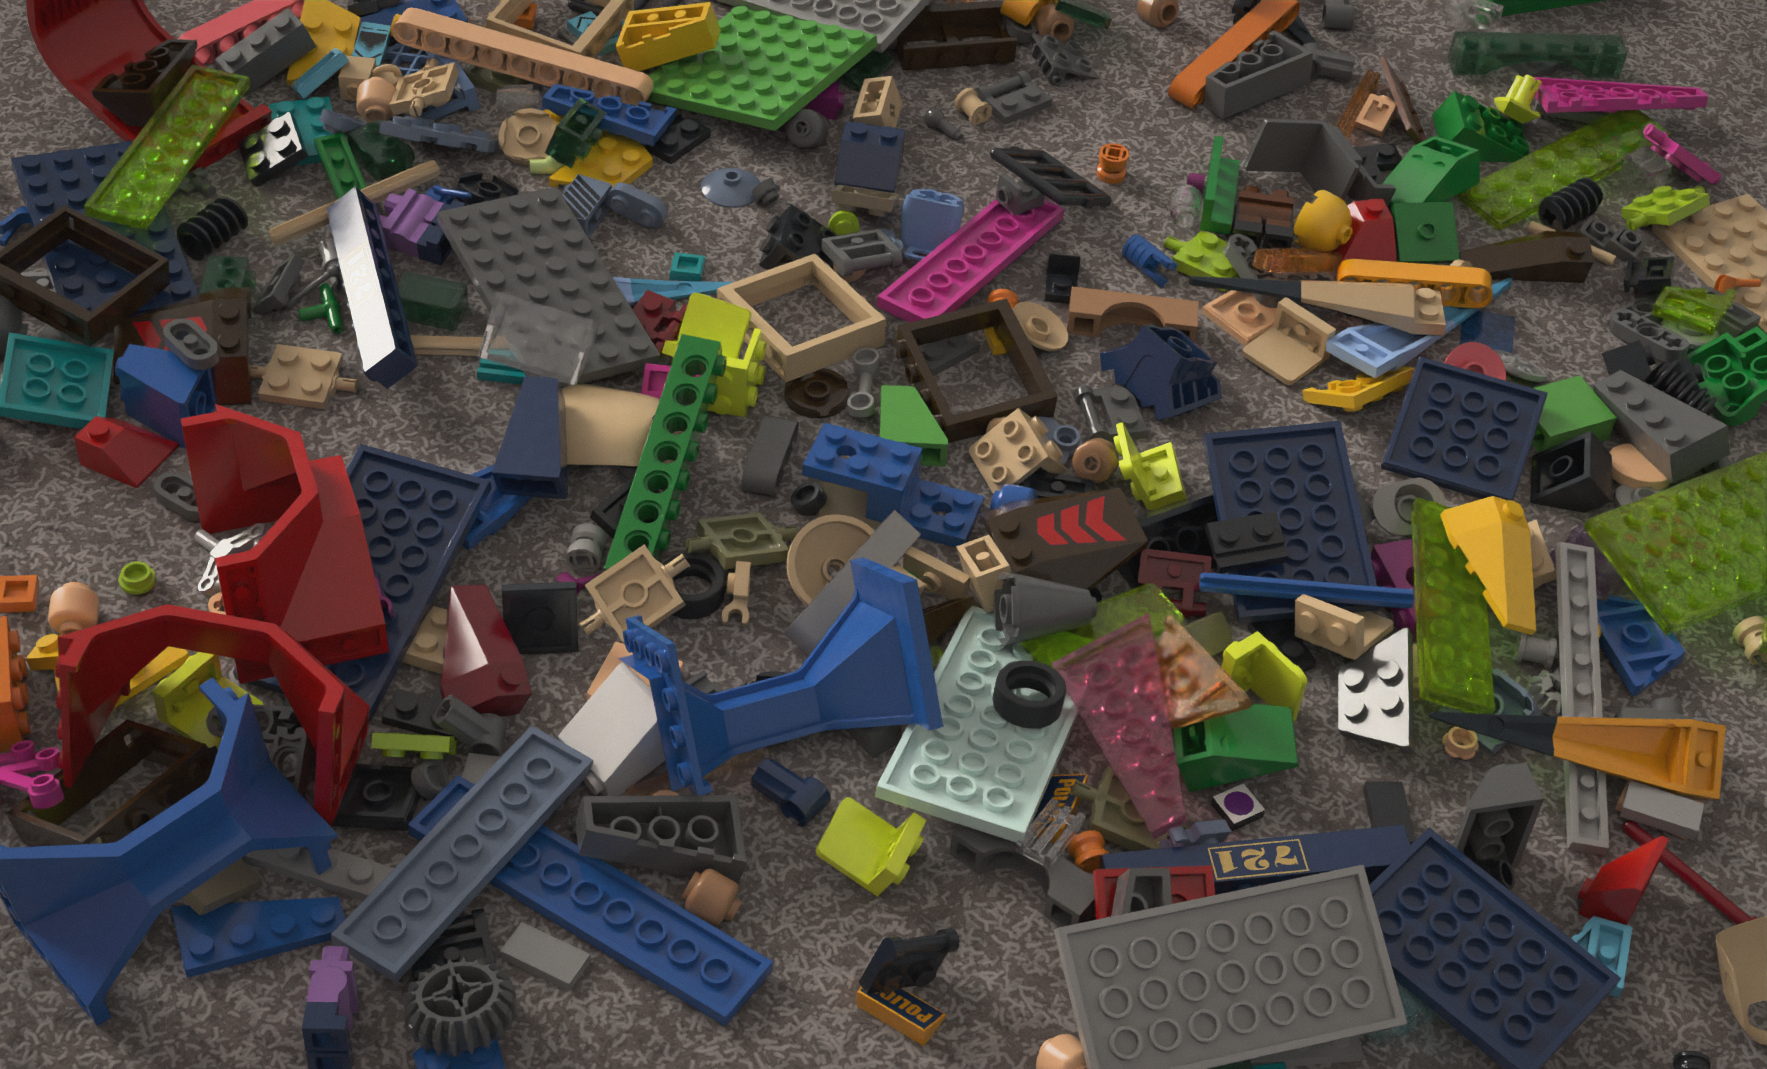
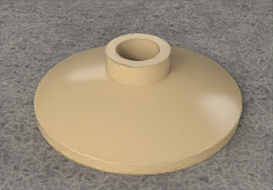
[1012,301,1068,351]

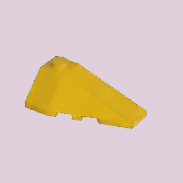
[1440,496,1536,635]

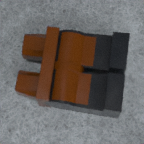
[1232,185,1294,258]

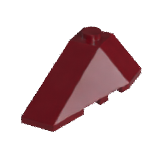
[439,584,532,717]

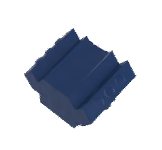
[1100,324,1222,420]

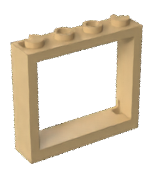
[484,0,634,75]
[717,254,887,382]

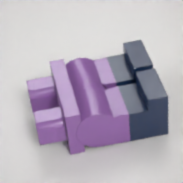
[379,188,466,266]
[302,946,359,1069]

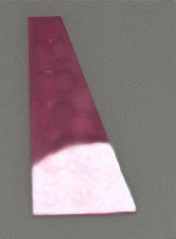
[1051,613,1188,839]

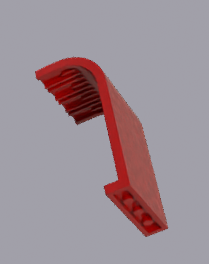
[26,0,272,183]

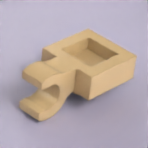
[722,561,751,627]

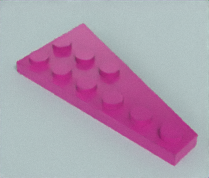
[1535,77,1708,113]

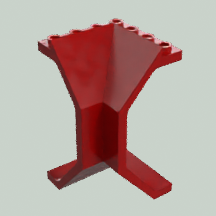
[180,404,389,684]
[55,604,370,827]

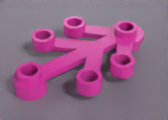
[0,740,64,809]

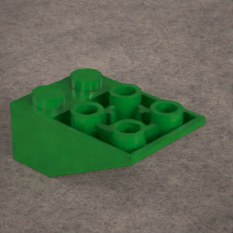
[1432,90,1532,163]
[1382,136,1480,207]
[1172,699,1299,792]

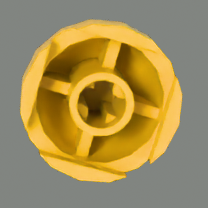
[1294,189,1352,253]

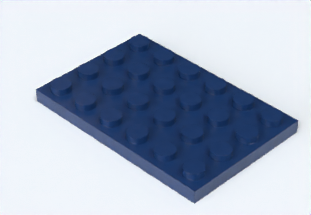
[1203,421,1380,624]
[1369,828,1621,1069]

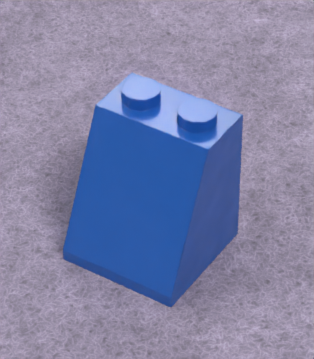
[115,344,216,449]

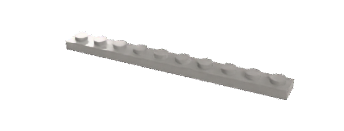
[1555,542,1609,856]

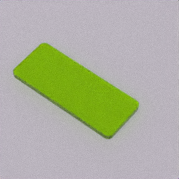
[1020,583,1184,674]

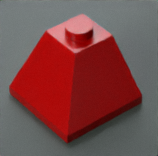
[1330,199,1397,268]
[74,416,179,489]
[1577,836,1669,925]

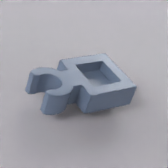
[1159,819,1231,848]

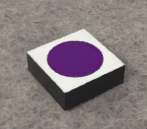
[1211,783,1265,831]

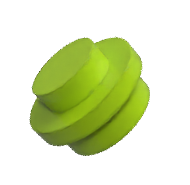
[828,210,860,236]
[118,561,156,595]

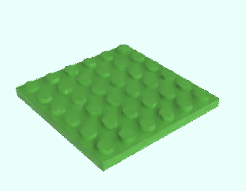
[635,6,878,131]

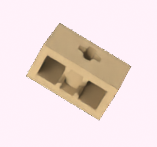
[853,76,903,128]

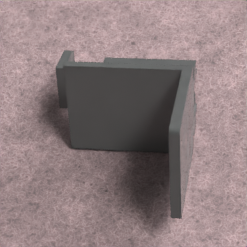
[1243,119,1396,207]

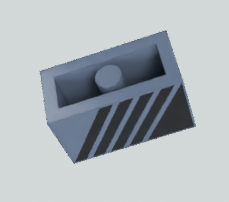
[562,174,612,238]

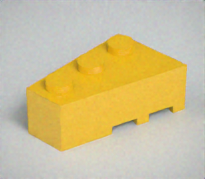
[616,2,721,71]

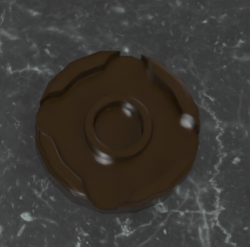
[784,368,850,419]

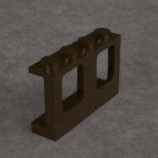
[896,0,1017,71]

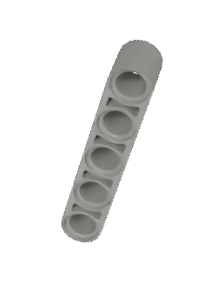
[784,510,921,656]

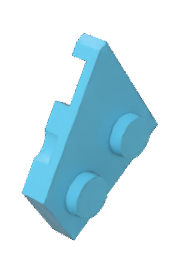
[1571,916,1633,998]

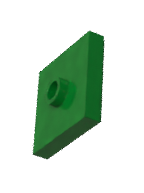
[1391,202,1460,264]

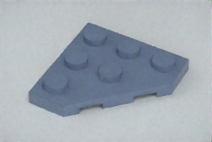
[379,116,499,153]

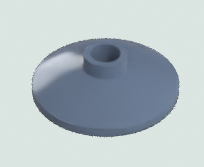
[701,168,761,207]

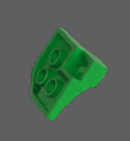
[1687,326,1767,426]

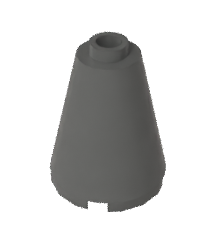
[993,572,1097,645]

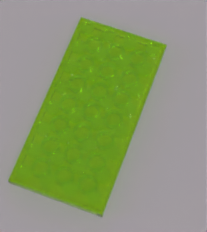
[1583,451,1767,636]

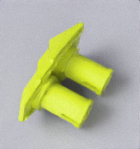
[1494,75,1542,124]

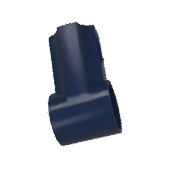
[751,758,831,827]

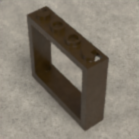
[0,205,170,347]
[893,298,1058,443]
[6,719,215,847]

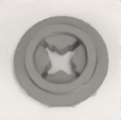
[1528,669,1562,717]

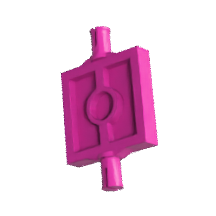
[1643,124,1721,184]

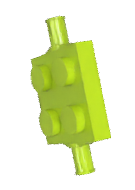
[1621,185,1710,231]
[1164,230,1241,292]

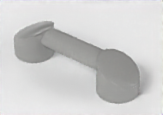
[847,347,880,418]

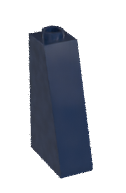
[492,376,568,499]

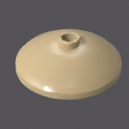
[787,514,875,606]

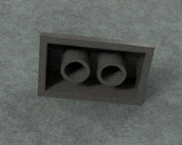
[214,7,317,96]
[1453,762,1544,868]

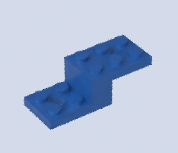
[802,423,984,547]

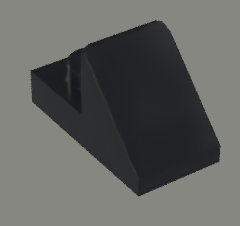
[1044,254,1081,304]

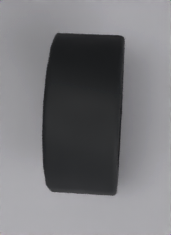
[663,552,725,619]
[992,661,1066,728]

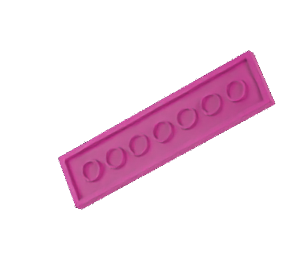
[876,199,1065,323]

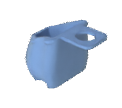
[900,189,964,261]

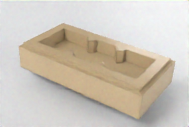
[903,546,970,599]

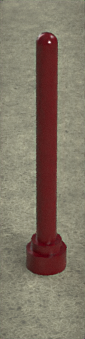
[1622,820,1758,925]

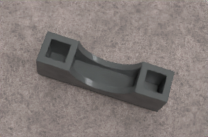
[949,825,1096,927]

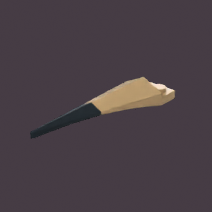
[1189,276,1446,336]

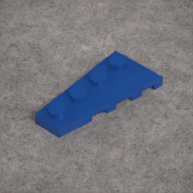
[541,84,677,146]
[170,897,345,978]

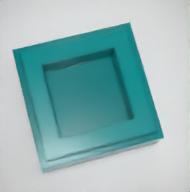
[669,252,706,282]

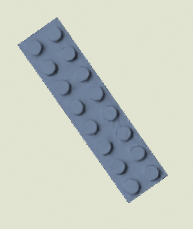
[331,725,593,983]

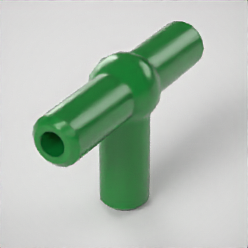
[298,283,344,334]

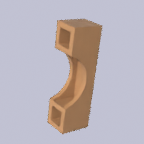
[1067,286,1199,342]

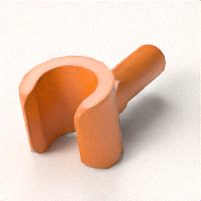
[1714,274,1761,295]

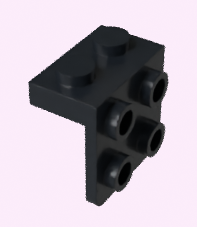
[759,204,837,270]

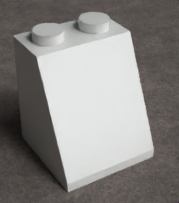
[558,662,665,796]

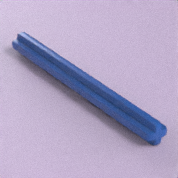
[1199,572,1415,609]

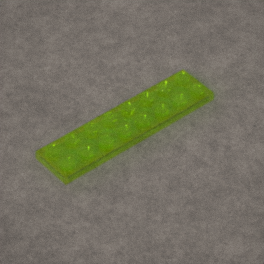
[84,65,250,229]
[1457,110,1672,231]
[1411,497,1495,714]

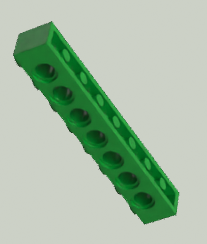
[604,334,727,571]

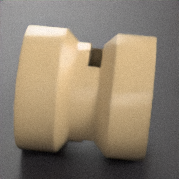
[1733,616,1767,665]

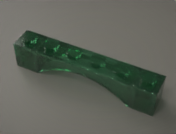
[1448,31,1627,78]

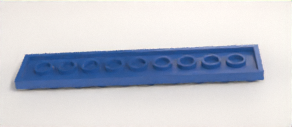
[408,775,773,1027]

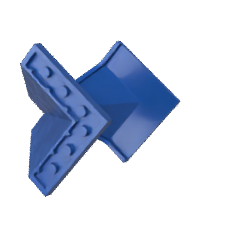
[618,557,943,796]
[0,677,339,1026]

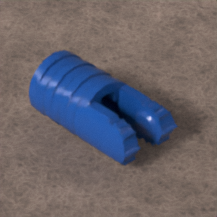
[1122,234,1178,288]

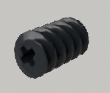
[1538,177,1603,231]
[176,196,248,261]
[1643,360,1717,415]

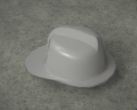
[1372,478,1446,536]

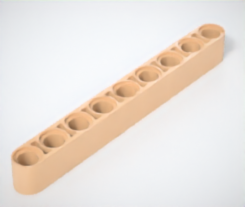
[392,7,654,106]

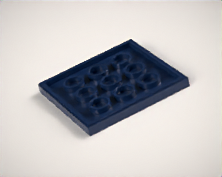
[1381,356,1548,501]

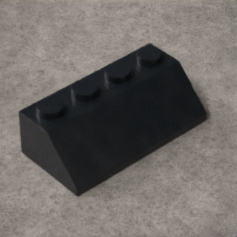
[1117,489,1218,595]

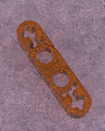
[1252,248,1343,272]

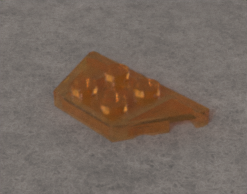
[1130,614,1253,729]

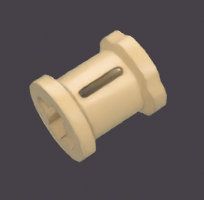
[954,88,992,126]

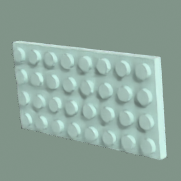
[875,606,1106,844]

